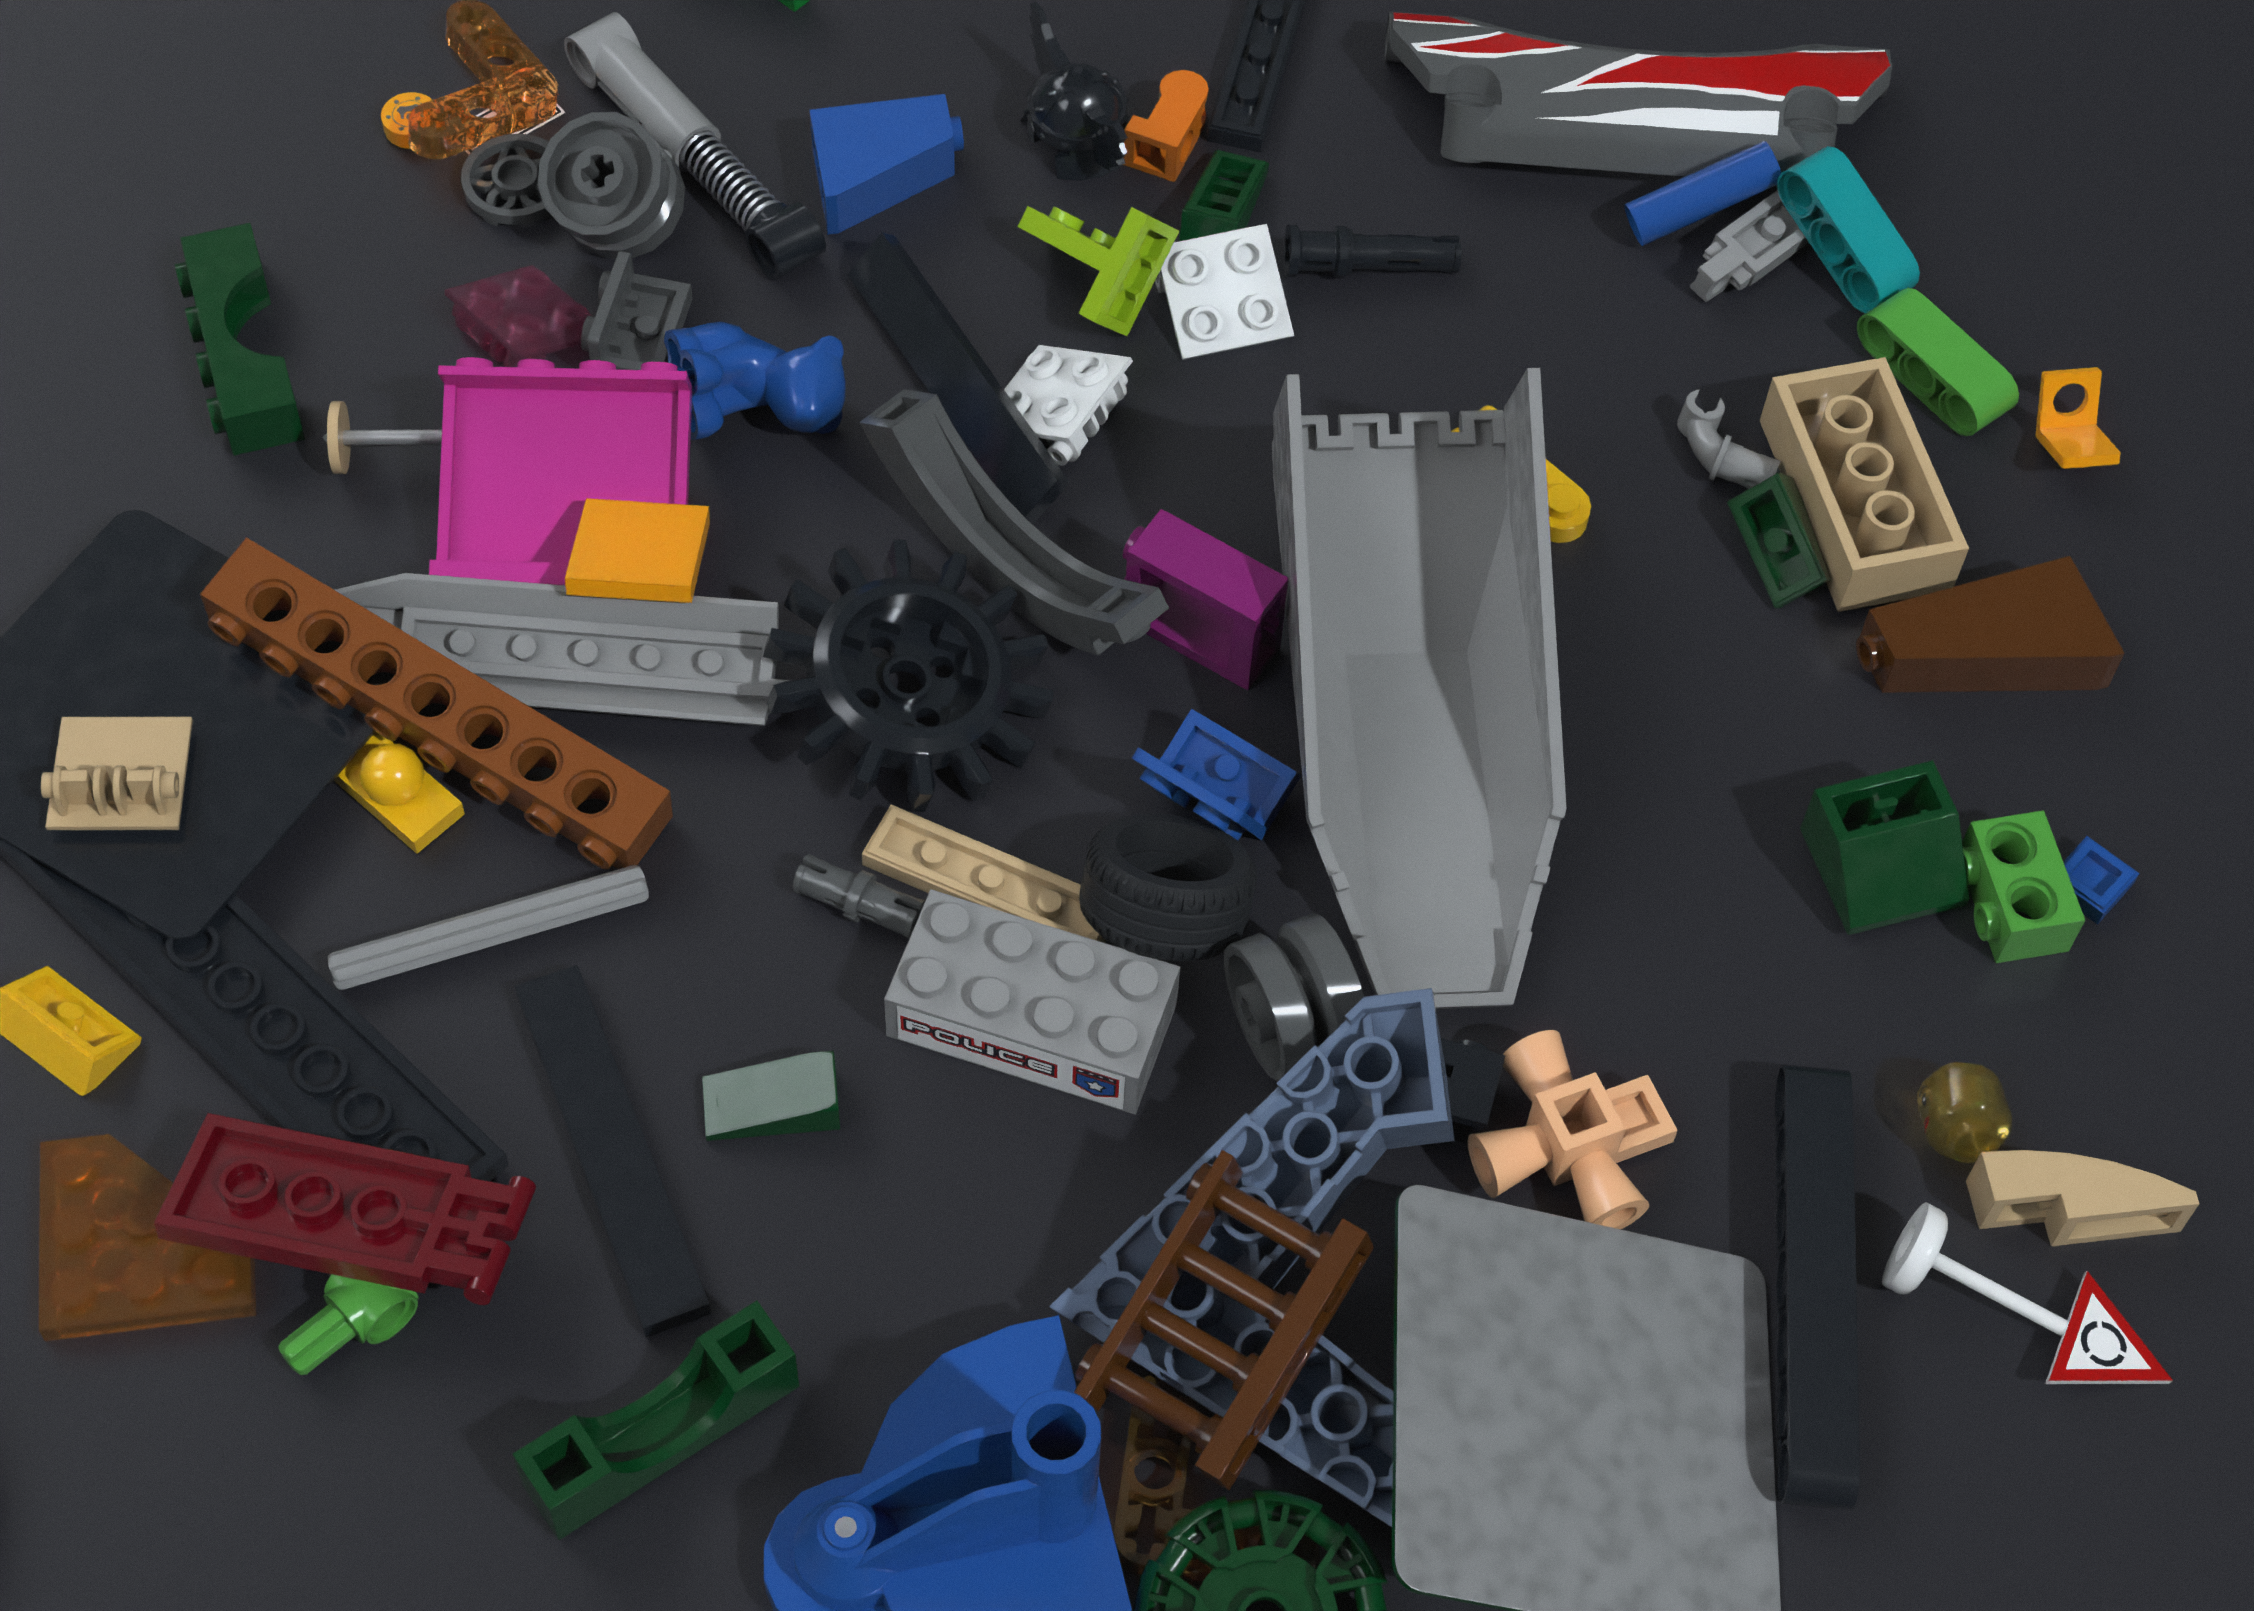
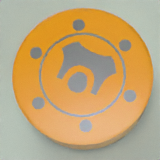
[381,92,441,149]

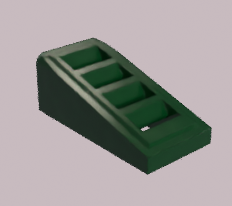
[1179,150,1269,241]

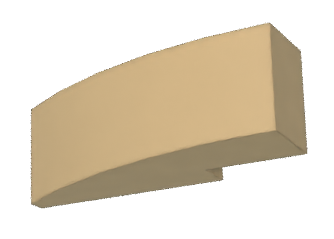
[1966,1150,2200,1246]

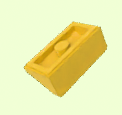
[0,966,142,1096]

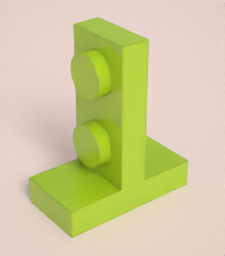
[1017,206,1179,336]

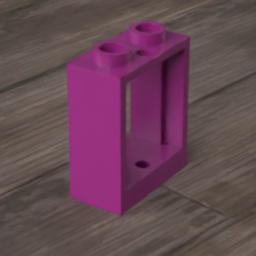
[1123,509,1289,691]

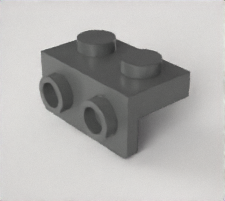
[581,251,693,370]

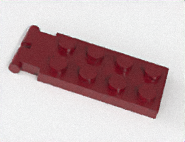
[154,1113,536,1305]

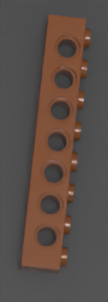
[200,537,673,870]

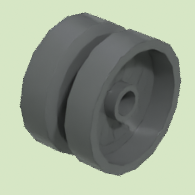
[538,112,685,259]
[1224,913,1364,1082]

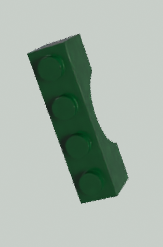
[174,222,305,456]
[512,1300,800,1540]

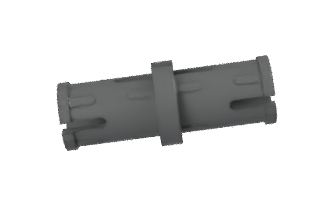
[792,853,926,939]

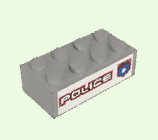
[884,889,1180,1115]

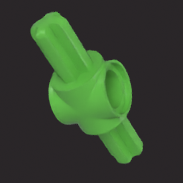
[278,1275,419,1376]

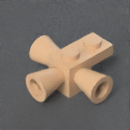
[1468,1030,1678,1229]

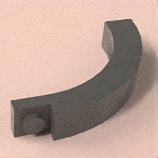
[859,389,1169,656]

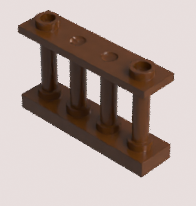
[1074,1150,1374,1491]

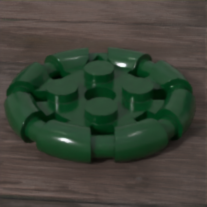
[1134,1490,1388,1611]

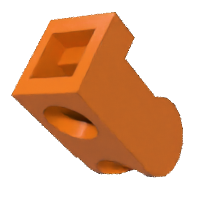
[1122,70,1209,182]

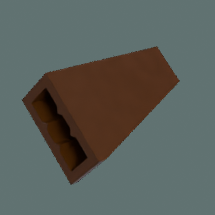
[1856,556,2125,693]

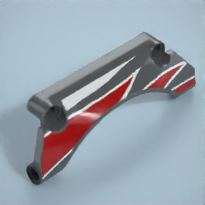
[1384,11,1893,177]

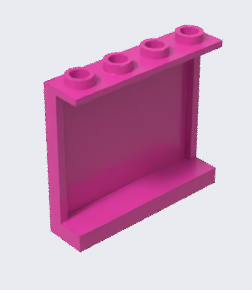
[429,357,692,585]

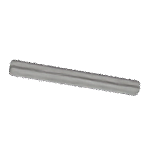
[328,865,649,990]

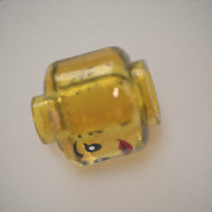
[1917,1062,2012,1163]

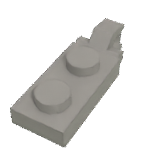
[1690,190,1809,302]

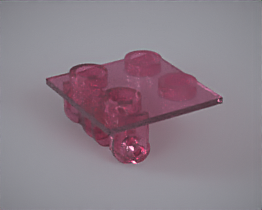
[444,265,592,367]

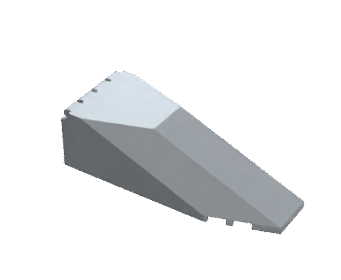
[1272,368,1567,1009]

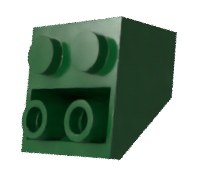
[1800,760,1969,935]

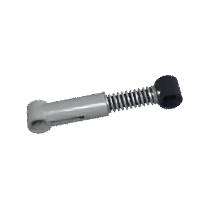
[564,12,826,280]

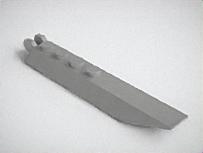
[335,573,796,726]

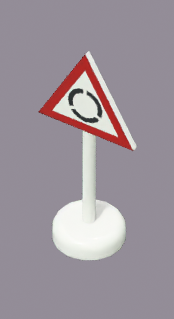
[1882,1202,2173,1384]

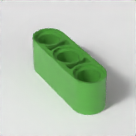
[1857,287,2019,437]

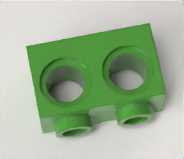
[1962,810,2085,963]

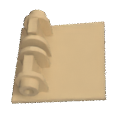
[41,717,193,830]

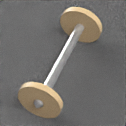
[322,401,442,474]

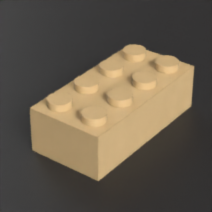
[1760,357,1969,612]

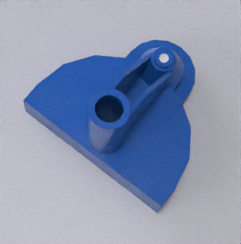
[764,1315,1132,1611]

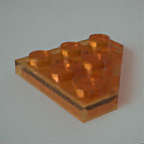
[39,1134,256,1341]

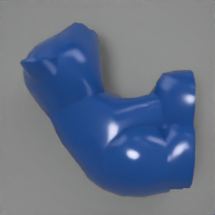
[664,322,846,441]

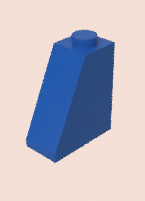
[809,94,964,235]

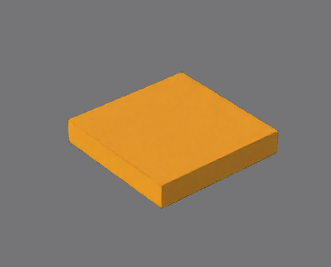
[565,498,710,603]

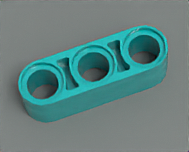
[1777,146,1920,313]

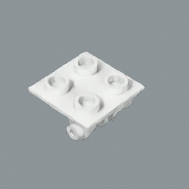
[1155,224,1294,360]
[1004,345,1133,466]

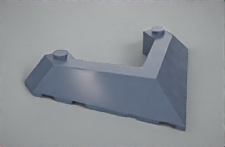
[1049,988,1454,1527]

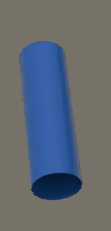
[1624,141,1781,246]

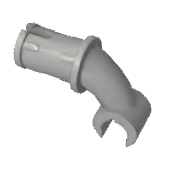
[1677,389,1781,489]

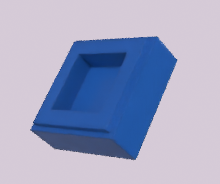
[2064,836,2140,925]

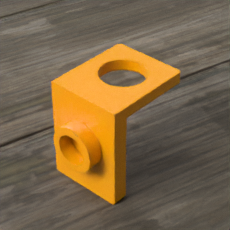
[2035,367,2121,469]

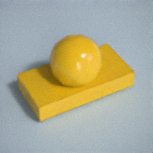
[334,732,465,854]

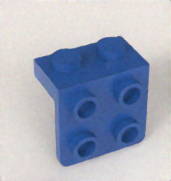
[1131,708,1301,841]

